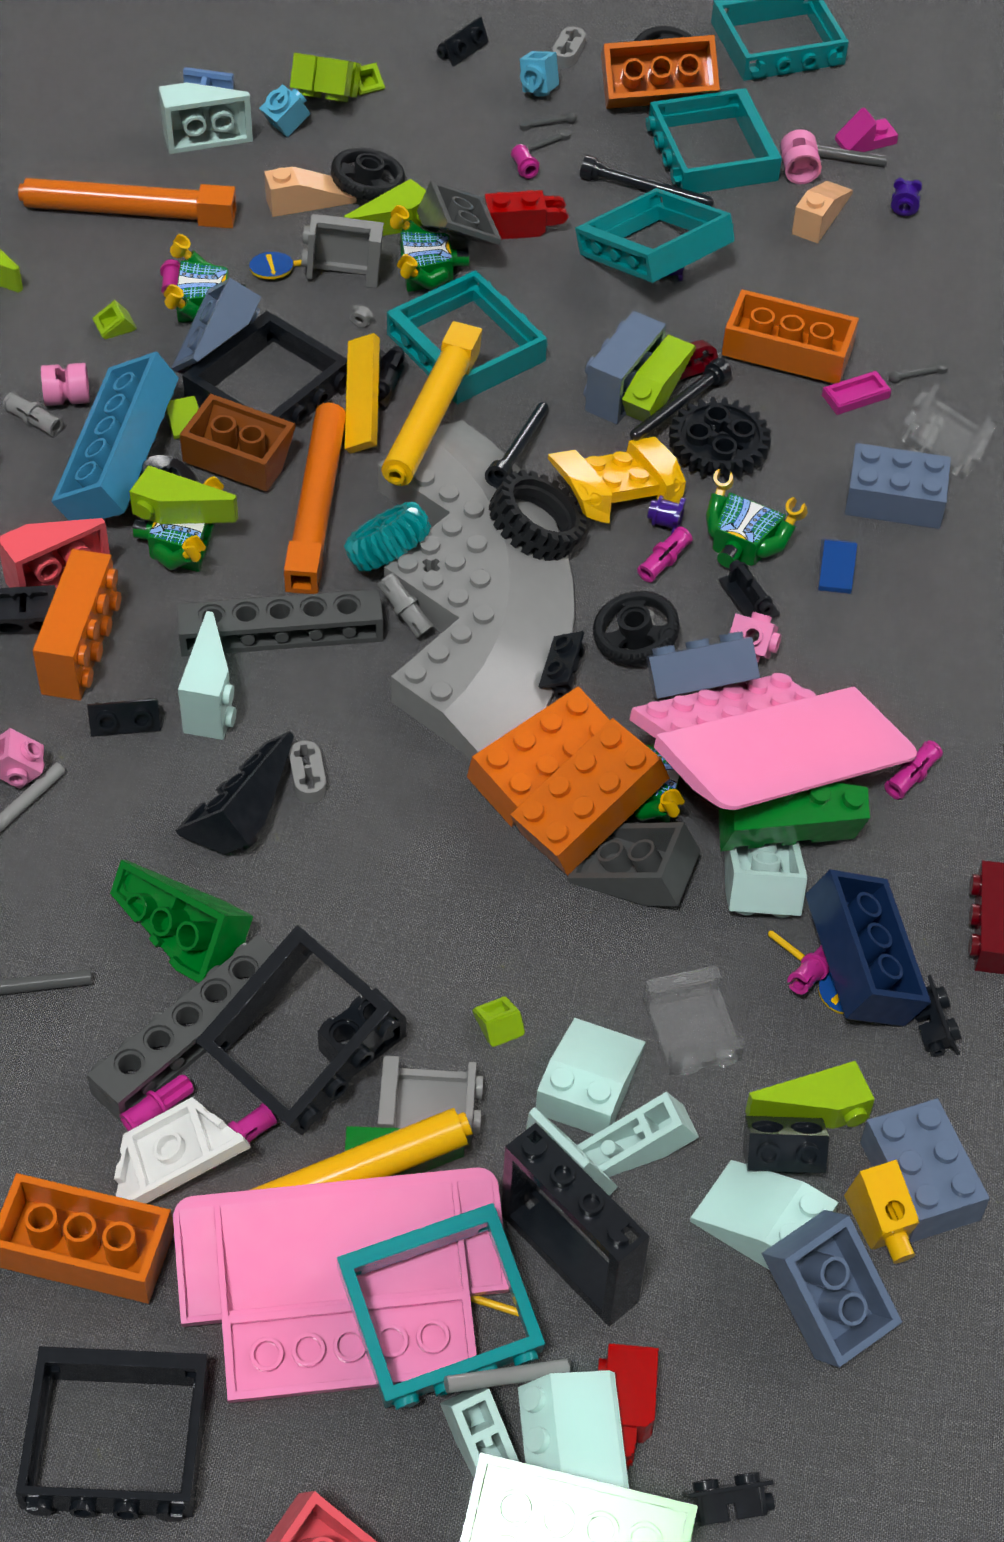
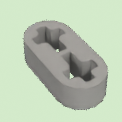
[552,26,586,68]
[289,741,326,803]

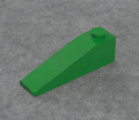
[110,860,253,983]

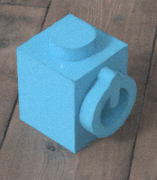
[520,51,559,97]
[259,84,311,138]

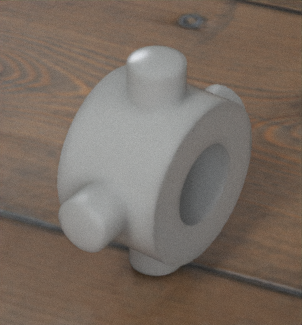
[349,305,373,328]

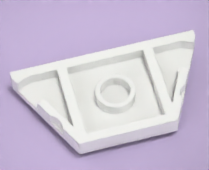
[114,1097,251,1204]

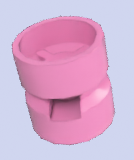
[780,129,822,184]
[41,363,90,406]

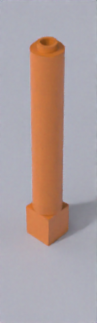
[18,178,237,229]
[284,403,346,594]

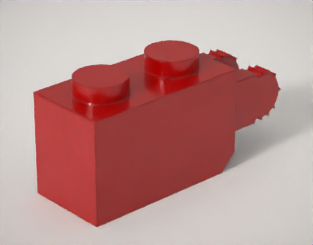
[485,190,569,240]
[597,1343,659,1470]

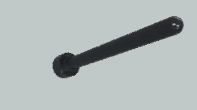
[580,155,714,207]
[630,358,732,441]
[485,402,549,489]

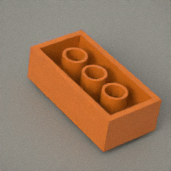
[601,35,720,109]
[722,289,859,384]
[32,549,121,701]
[467,686,610,828]
[510,718,670,876]
[0,1173,174,1304]

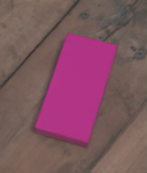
[822,371,892,415]

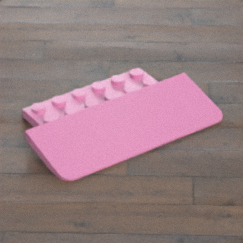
[629,673,917,810]
[173,1167,509,1403]

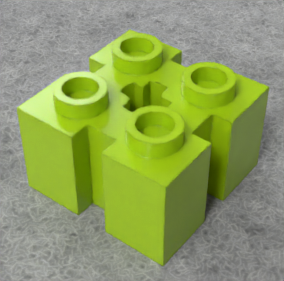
[290,53,361,102]

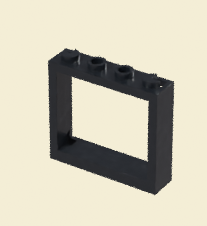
[182,311,347,427]
[196,924,404,1135]
[501,1123,650,1327]
[15,1346,210,1522]

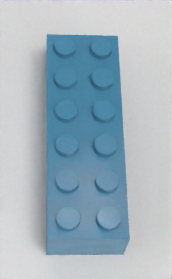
[51,351,179,521]

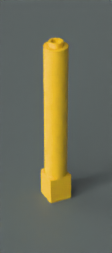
[381,321,482,486]
[250,1107,473,1190]

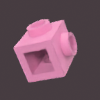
[730,612,781,663]
[0,728,45,789]

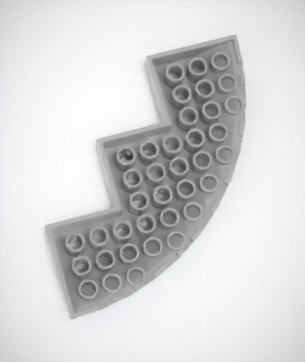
[378,420,575,759]

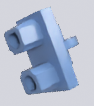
[183,67,234,90]

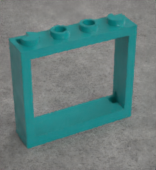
[711,0,849,81]
[645,88,782,193]
[575,188,735,283]
[387,270,548,404]
[337,1203,545,1410]

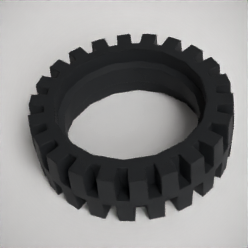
[489,470,587,561]

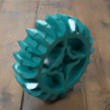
[344,502,431,571]

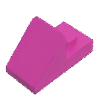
[835,107,898,152]

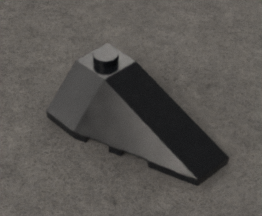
[175,731,294,854]

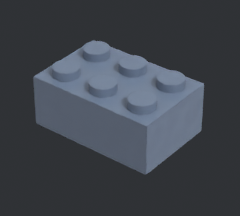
[583,311,666,424]
[844,443,951,529]
[646,631,760,699]
[860,1098,990,1243]
[761,1210,902,1367]

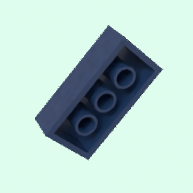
[805,869,931,1026]

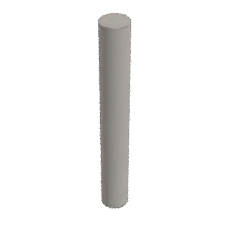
[0,762,66,832]
[444,1359,570,1393]

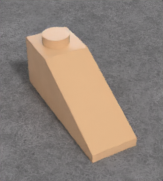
[264,166,357,217]
[792,181,853,243]

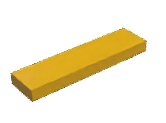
[345,333,380,454]

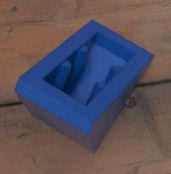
[818,538,858,594]

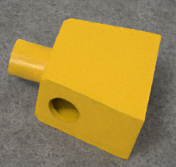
[844,1160,919,1264]

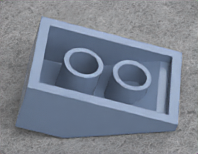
[171,278,261,372]

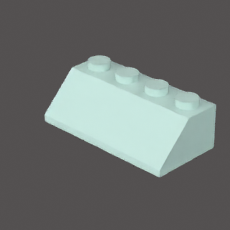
[518,1370,629,1489]

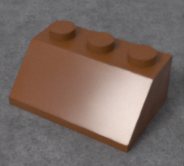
[180,393,295,492]

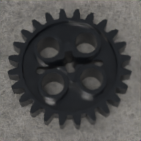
[669,397,771,480]

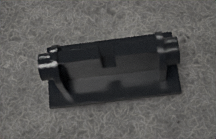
[436,16,489,67]
[378,346,405,409]
[719,560,780,618]
[538,631,584,699]
[87,698,161,736]
[915,975,962,1057]
[682,1472,775,1527]

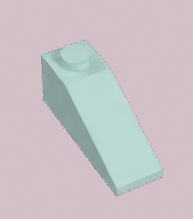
[577,1091,699,1177]
[440,1388,519,1479]

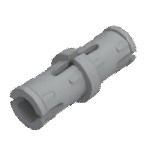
[3,392,64,437]
[377,572,434,638]

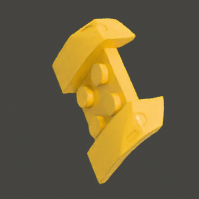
[548,437,686,524]

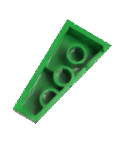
[718,782,870,852]

